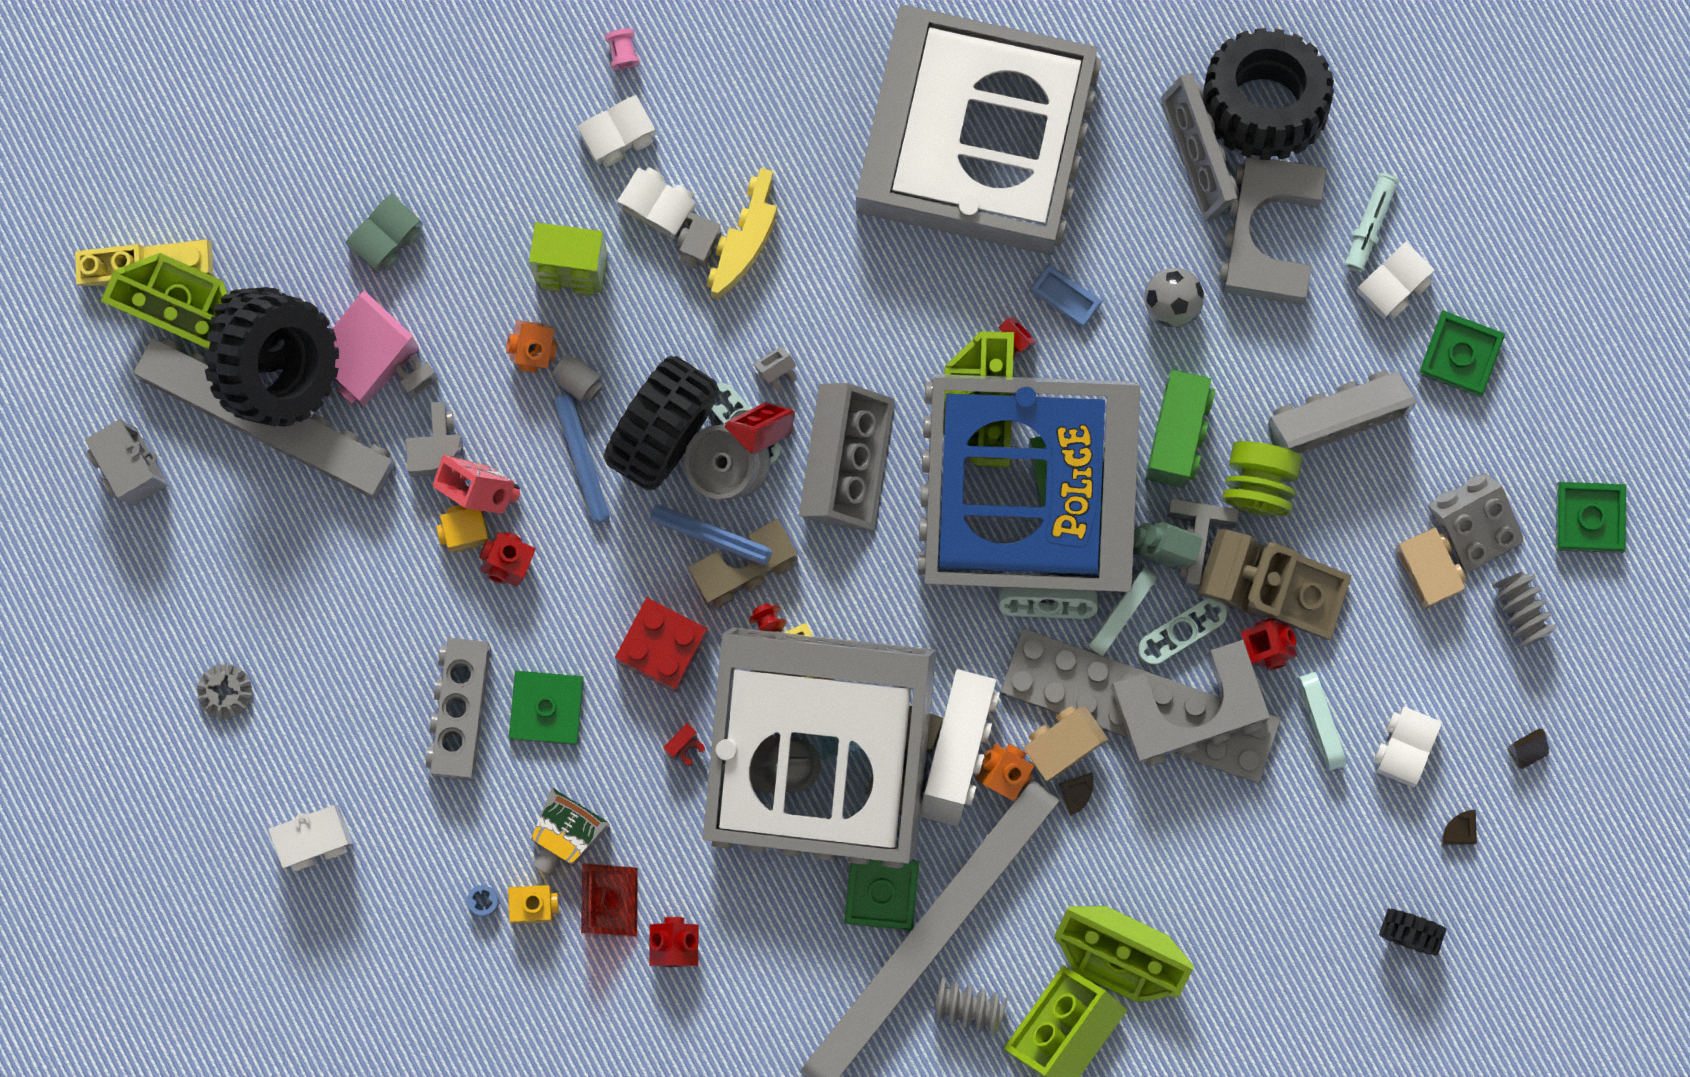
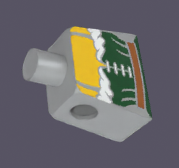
[531,788,610,876]

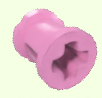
[605,29,640,70]

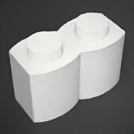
[577,95,656,167]
[617,167,696,240]
[1356,241,1435,320]
[1373,707,1442,788]

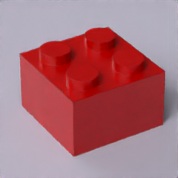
[615,597,708,694]

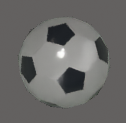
[1144,268,1204,327]

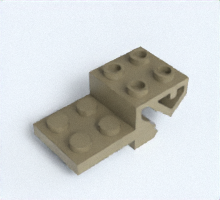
[1197,529,1352,640]

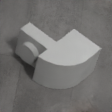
[406,402,463,477]

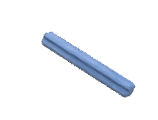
[554,394,610,523]
[650,504,772,566]

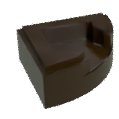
[1059,772,1094,816]
[1441,809,1477,845]

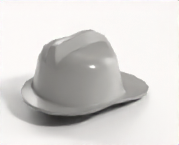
[750,737,822,793]

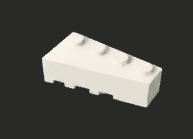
[920,669,1000,827]

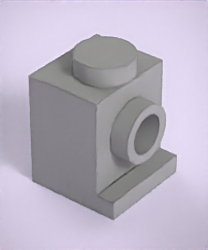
[677,211,721,268]

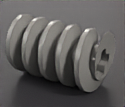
[1492,572,1557,648]
[933,977,1009,1037]

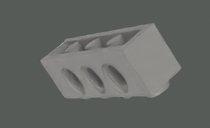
[426,637,491,781]

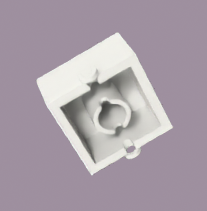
[268,805,353,872]

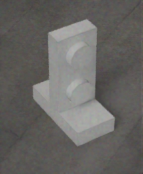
[1167,499,1239,590]

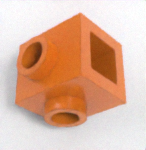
[506,320,557,373]
[975,743,1034,802]

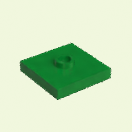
[1418,310,1505,398]
[1556,482,1626,553]
[509,671,584,745]
[844,859,919,930]

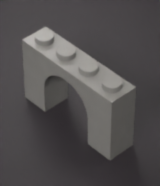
[1219,156,1327,305]
[1111,640,1270,767]

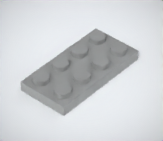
[1161,73,1237,221]

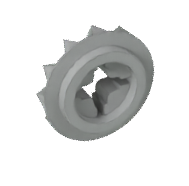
[197,664,252,719]

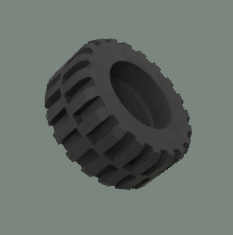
[1203,28,1334,160]
[204,292,339,427]
[603,356,719,490]

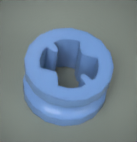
[467,885,499,917]

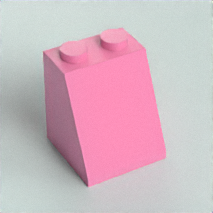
[332,290,419,407]

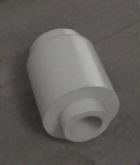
[552,354,603,403]

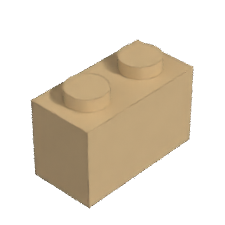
[1395,527,1466,610]
[1023,706,1109,782]

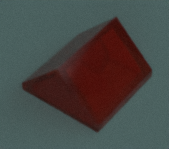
[581,863,638,937]

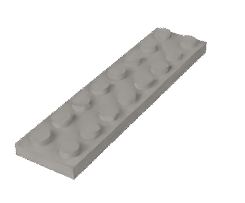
[1000,628,1281,784]

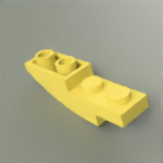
[707,168,778,300]
[75,239,213,286]

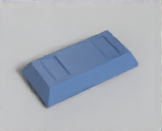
[1029,263,1103,329]

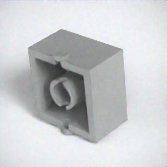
[85,419,169,506]

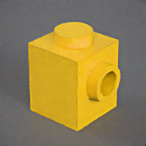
[436,505,489,553]
[508,885,559,924]

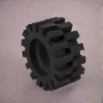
[1379,908,1447,956]

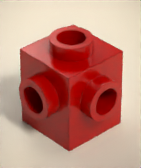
[479,532,536,587]
[1241,618,1297,670]
[649,917,699,967]

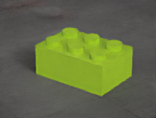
[529,222,608,296]

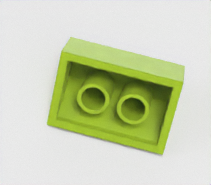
[1003,965,1128,1077]

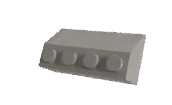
[1268,370,1417,454]
[799,383,895,531]

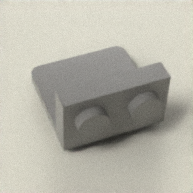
[1428,473,1523,571]

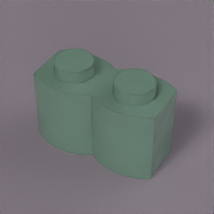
[345,194,423,274]
[1133,522,1203,568]

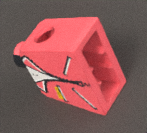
[432,455,520,514]

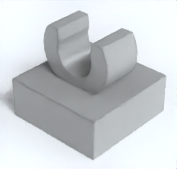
[753,346,797,391]
[396,355,438,399]

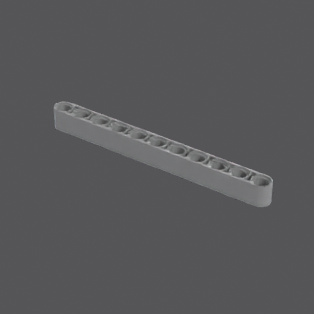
[799,779,1060,1077]

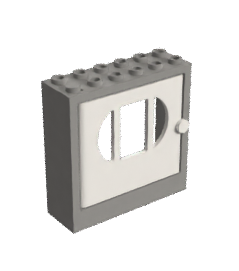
[856,4,1102,255]
[703,627,937,868]

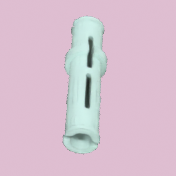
[1343,173,1399,273]

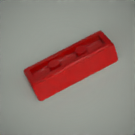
[725,402,795,454]

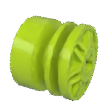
[1222,441,1303,516]

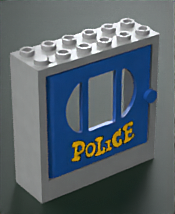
[918,374,1140,592]

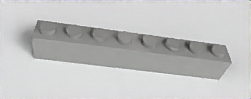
[133,337,395,501]

